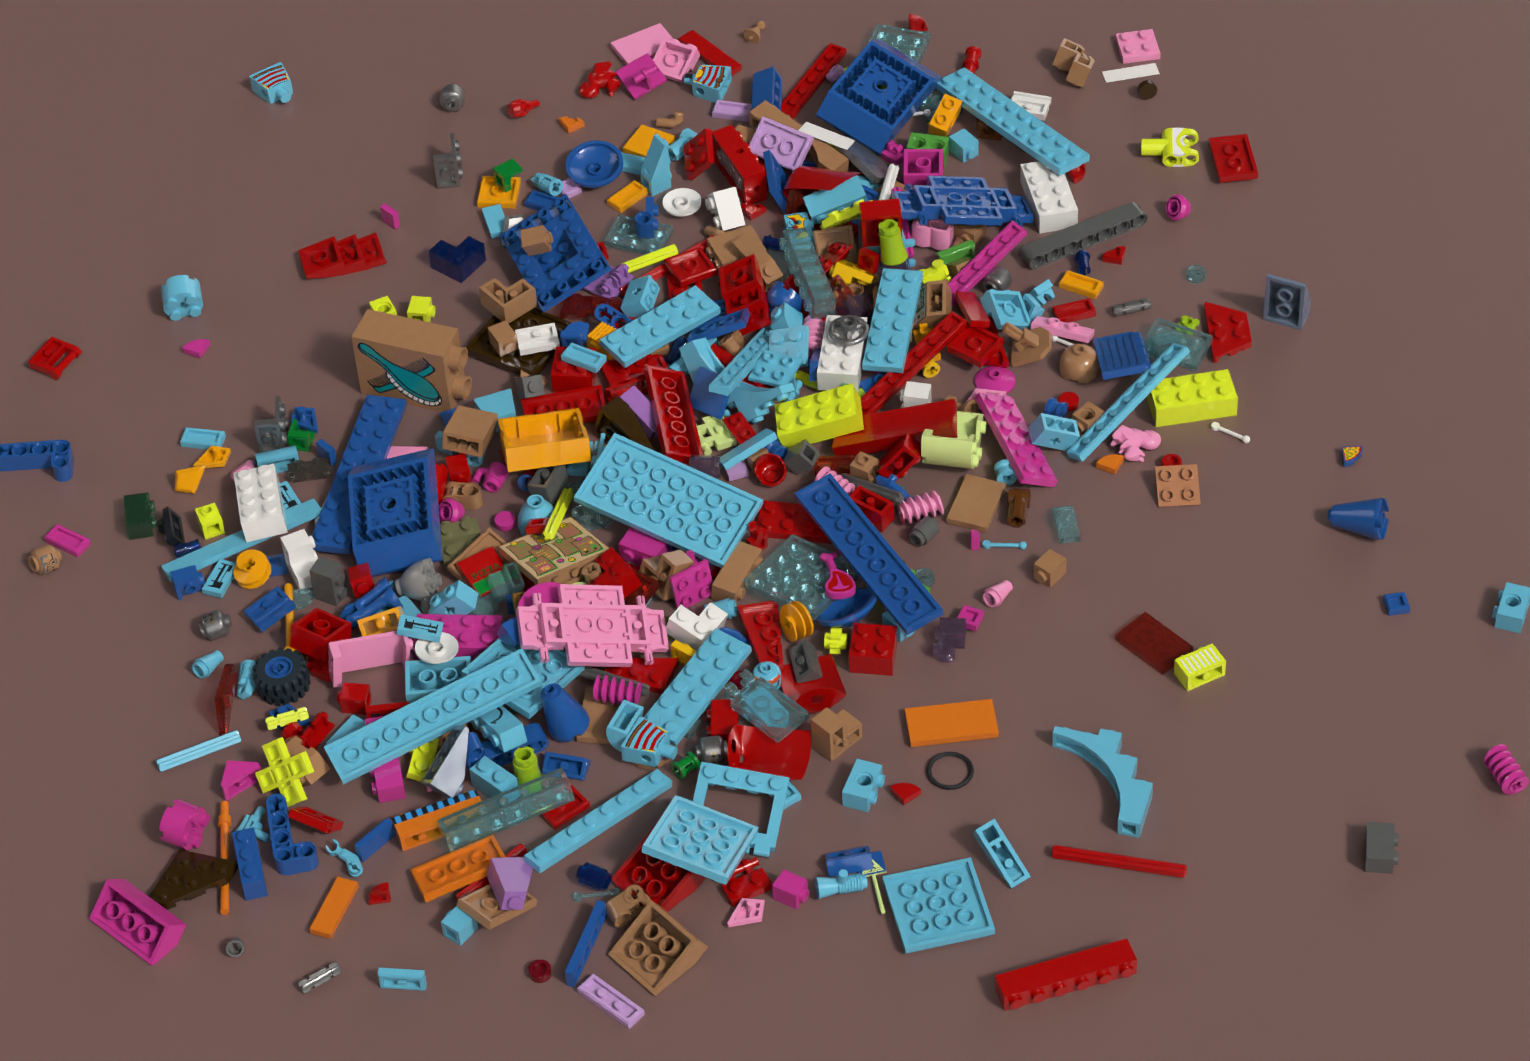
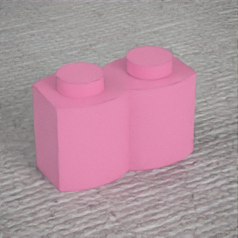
[912,219,954,251]

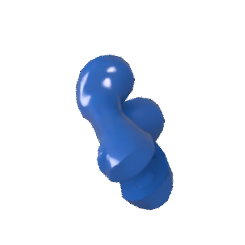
[339,577,404,630]

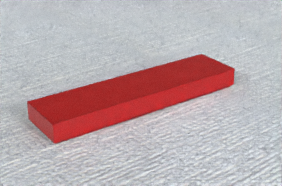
[678,30,742,76]

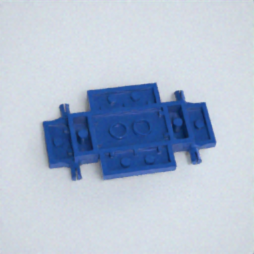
[892,176,1034,227]

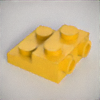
[829,260,881,286]

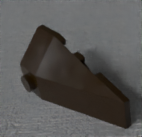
[593,396,654,450]

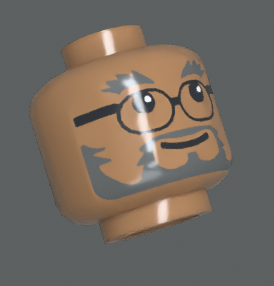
[28,545,62,575]

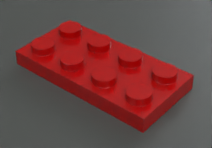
[521,385,606,423]
[756,500,832,544]

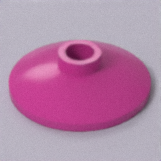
[975,366,1016,394]

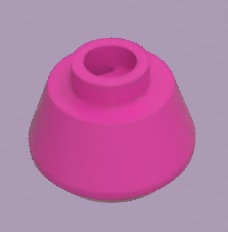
[1165,194,1191,221]
[439,498,465,523]

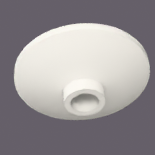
[662,188,702,216]
[415,632,459,664]

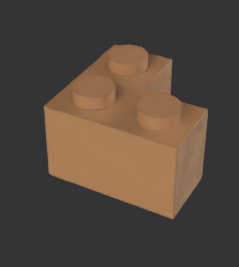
[479,278,537,324]
[637,550,694,601]
[811,707,863,762]

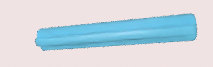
[156,730,241,772]

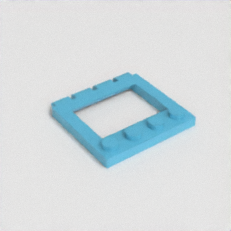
[693,762,789,858]

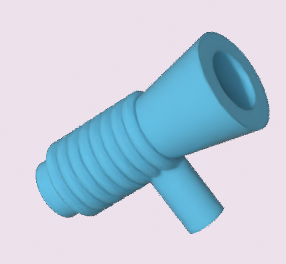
[814,869,868,900]

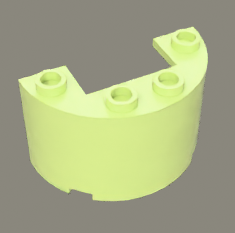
[921,411,987,469]

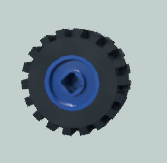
[252,648,311,706]

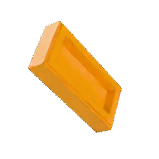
[607,180,649,213]
[1059,270,1104,299]

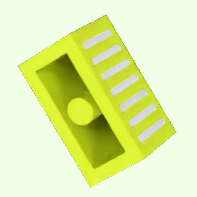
[1174,643,1226,691]

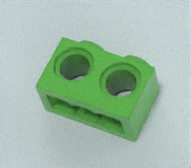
[907,132,949,167]

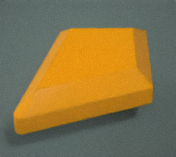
[193,446,231,468]
[175,464,206,494]

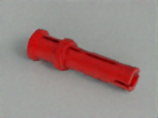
[962,46,982,74]

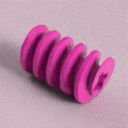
[593,674,642,705]
[1483,744,1529,795]

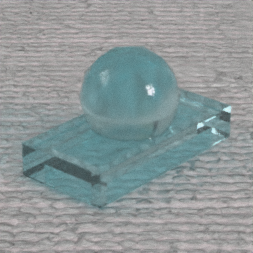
[1052,505,1081,544]

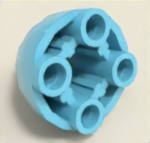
[518,494,554,537]

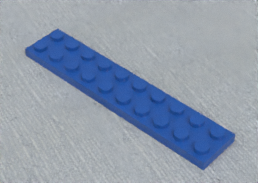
[312,395,407,555]
[795,473,944,635]

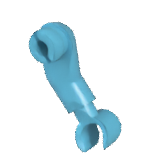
[326,839,363,877]

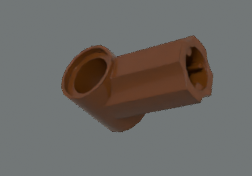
[1007,488,1031,528]

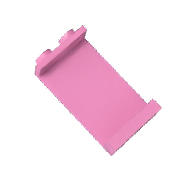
[328,631,413,688]

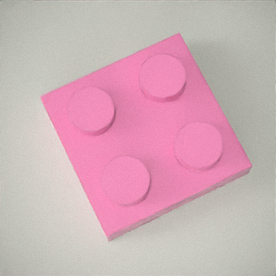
[1115,29,1161,64]

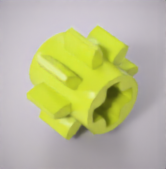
[824,628,847,654]

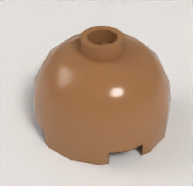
[1059,344,1100,384]

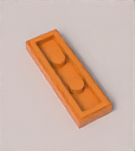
[309,876,359,939]

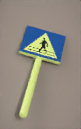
[859,851,887,914]

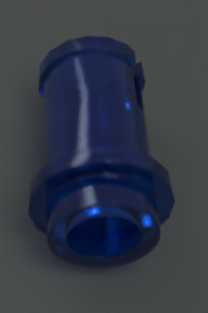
[763,235,789,253]
[1075,249,1091,276]
[173,539,201,558]

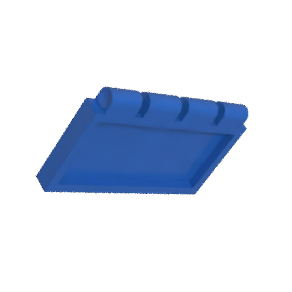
[1093,331,1151,380]

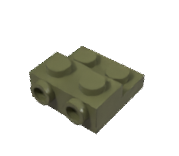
[440,516,481,567]

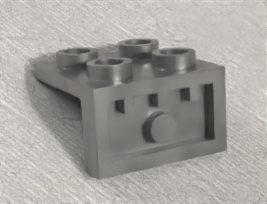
[433,133,463,189]
[254,396,289,453]

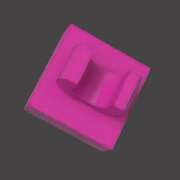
[881,140,905,165]

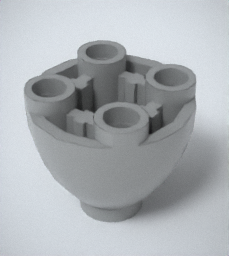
[395,558,442,601]

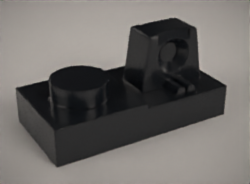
[157,506,186,551]

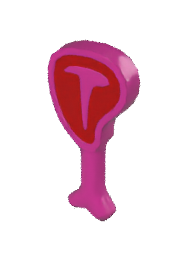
[819,552,856,600]

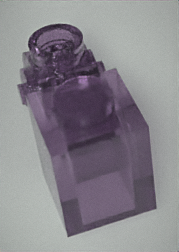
[933,617,966,663]

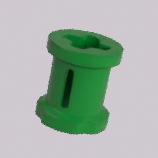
[671,751,700,780]

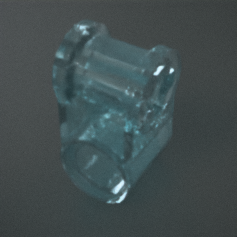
[572,505,613,531]

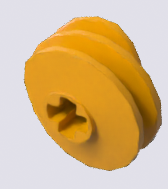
[233,550,271,589]
[780,601,814,642]

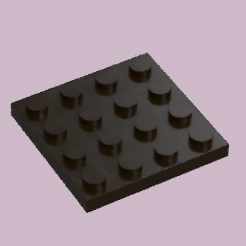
[466,308,572,375]

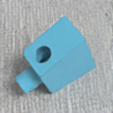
[474,388,516,432]

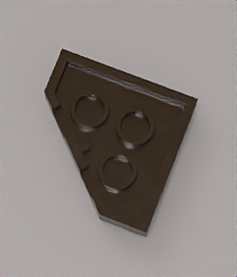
[149,849,239,910]

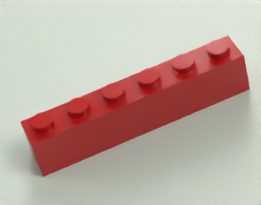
[995,938,1137,1011]

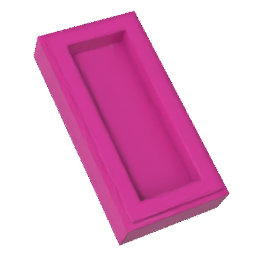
[44,524,91,557]

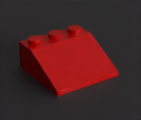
[610,827,706,911]

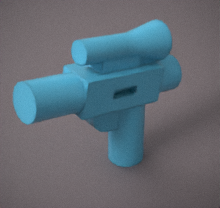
[235,806,271,843]

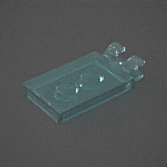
[724,669,809,743]

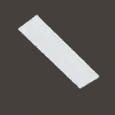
[1102,63,1160,83]
[798,122,855,150]

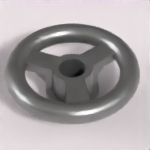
[828,315,869,346]

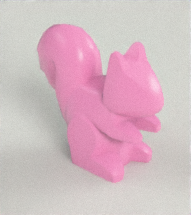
[1110,425,1161,462]

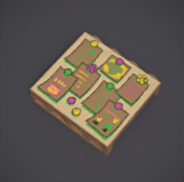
[498,517,609,586]

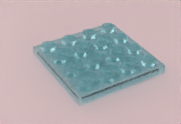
[744,534,859,620]

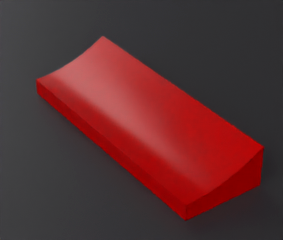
[644,365,704,470]
[832,399,958,459]

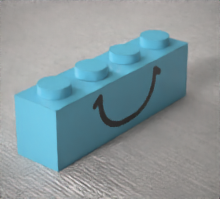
[470,706,527,753]

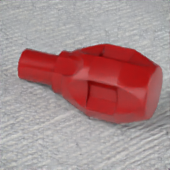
[507,99,540,118]

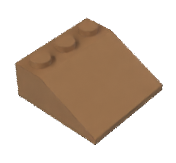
[608,900,709,996]

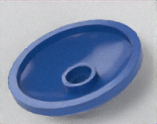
[565,140,624,188]
[816,588,877,628]

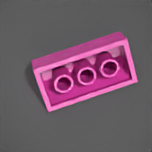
[89,879,187,965]

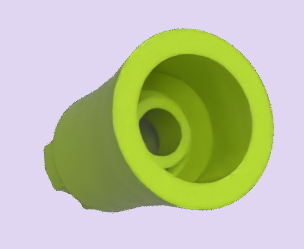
[878,219,908,266]
[513,746,544,795]

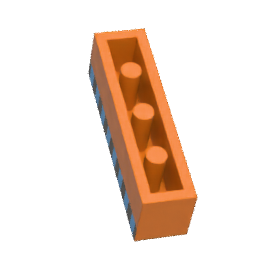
[391,789,487,851]

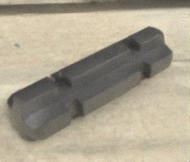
[1112,297,1151,316]

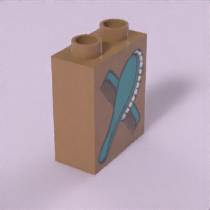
[351,309,472,412]

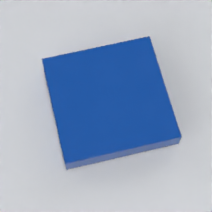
[690,366,730,419]

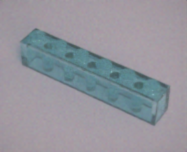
[779,228,836,319]
[437,768,575,852]

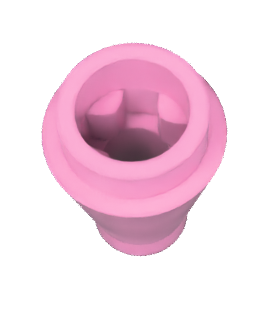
[983,580,1013,608]

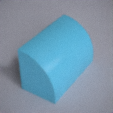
[255,445,301,473]
[606,700,644,752]

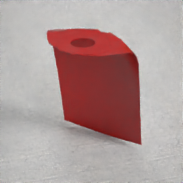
[783,166,861,202]
[781,654,847,714]
[727,724,811,780]

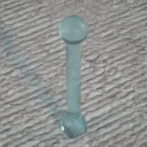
[572,888,620,902]

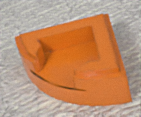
[559,116,585,134]
[1096,454,1124,474]

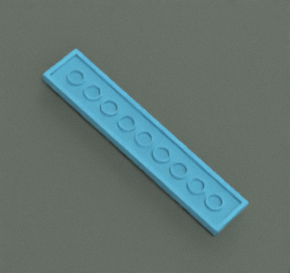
[936,67,1090,176]
[324,648,542,785]

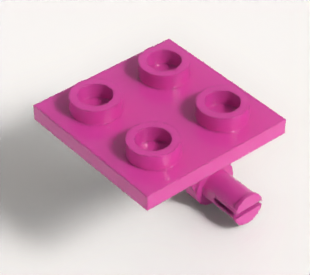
[616,53,667,100]
[669,550,713,610]

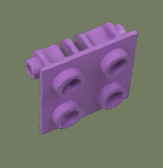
[582,264,634,301]

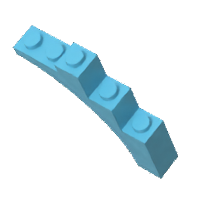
[679,337,795,424]
[1052,726,1153,838]

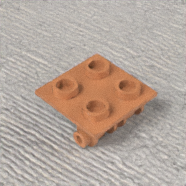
[1155,464,1201,507]

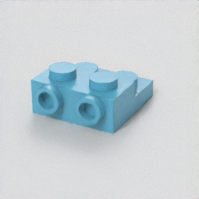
[980,289,1031,330]

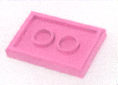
[611,23,672,65]

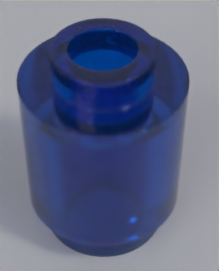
[576,862,612,891]

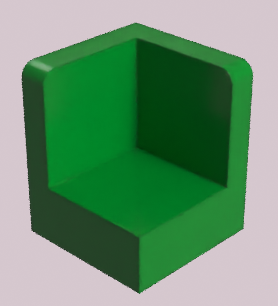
[493,158,523,193]
[287,419,315,452]

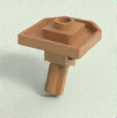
[1001,322,1052,368]

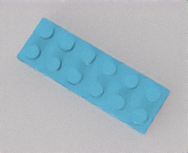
[862,268,923,373]
[600,285,720,368]
[644,628,752,746]

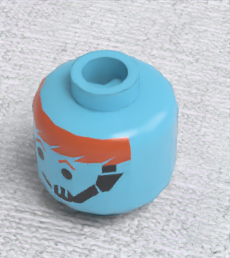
[753,661,781,693]

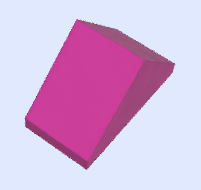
[221,760,261,801]

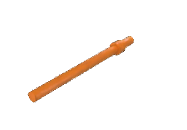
[218,801,231,915]

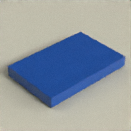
[763,150,793,215]
[687,308,750,343]

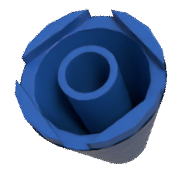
[1328,498,1389,540]
[541,683,590,742]

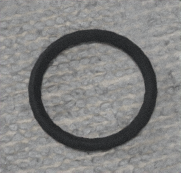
[927,752,974,790]

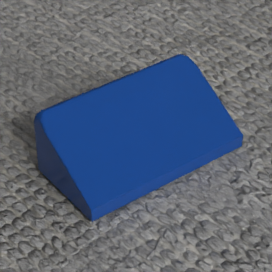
[541,751,591,781]
[825,846,873,877]

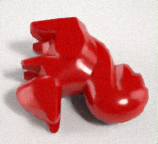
[579,61,621,99]

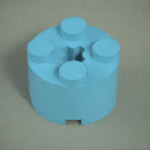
[161,275,203,321]

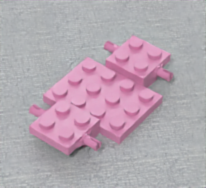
[516,584,669,667]

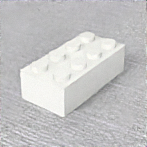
[1020,161,1078,234]
[817,315,868,392]
[234,463,288,542]

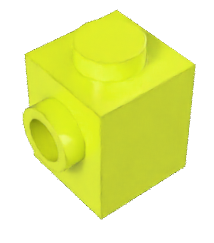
[407,296,436,322]
[195,502,225,540]

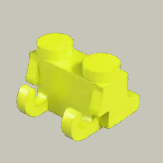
[919,259,951,286]

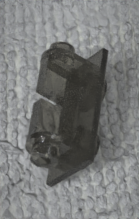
[287,457,331,483]

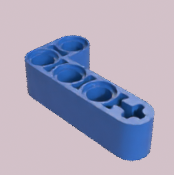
[0,440,74,482]
[466,723,549,773]
[266,794,319,875]

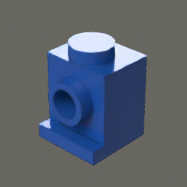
[170,565,205,600]

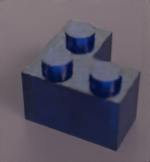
[429,236,486,283]

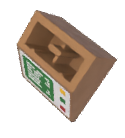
[912,280,952,331]

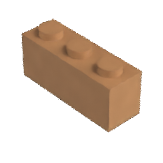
[711,541,764,604]

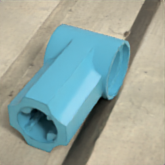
[668,128,697,162]

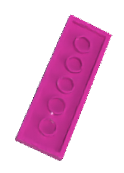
[975,392,1058,487]

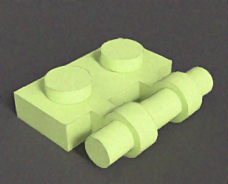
[696,415,737,456]

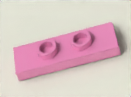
[1031,316,1095,344]

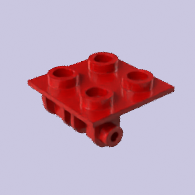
[810,241,853,278]

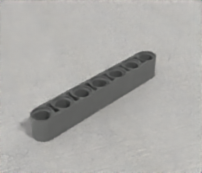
[1020,202,1148,269]

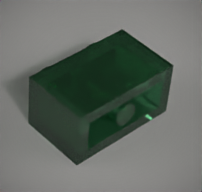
[124,492,157,540]

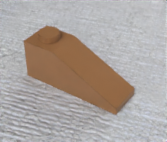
[732,232,783,291]

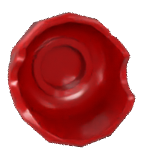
[754,453,787,488]

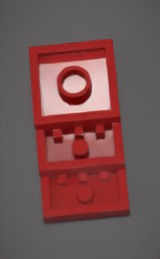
[298,232,387,279]
[718,254,771,336]

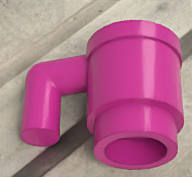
[471,462,510,493]

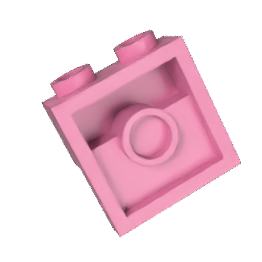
[653,38,700,83]

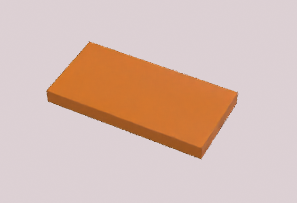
[905,699,999,747]
[410,834,506,903]

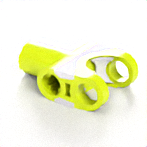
[1141,128,1199,167]

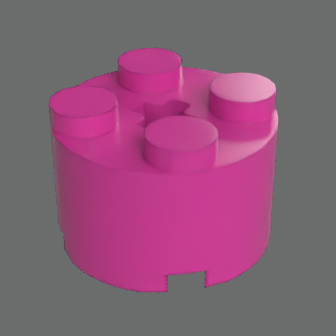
[159,799,210,850]

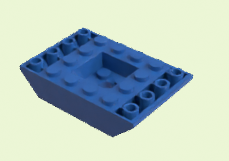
[816,39,943,156]
[499,194,612,312]
[348,448,443,577]

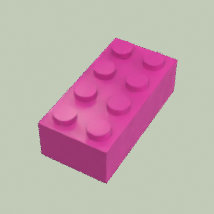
[412,614,504,662]

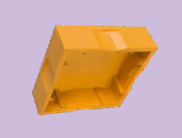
[498,408,591,472]

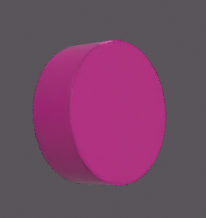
[494,511,516,531]

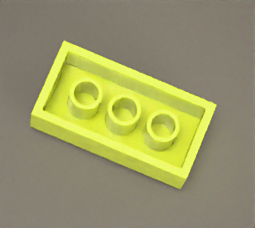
[1147,369,1238,427]
[775,383,864,449]

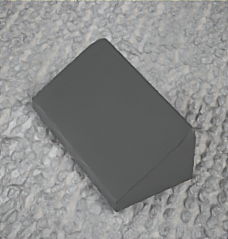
[788,639,823,683]

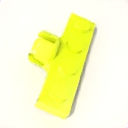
[406,737,440,782]

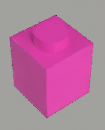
[772,869,810,910]

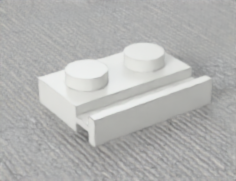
[1011,91,1051,121]
[515,323,560,356]

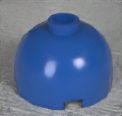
[766,281,802,316]

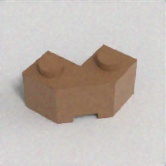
[1052,38,1095,87]
[284,736,330,787]

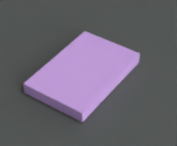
[749,116,814,171]

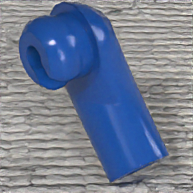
[719,627,749,644]

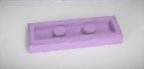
[577,974,645,1029]

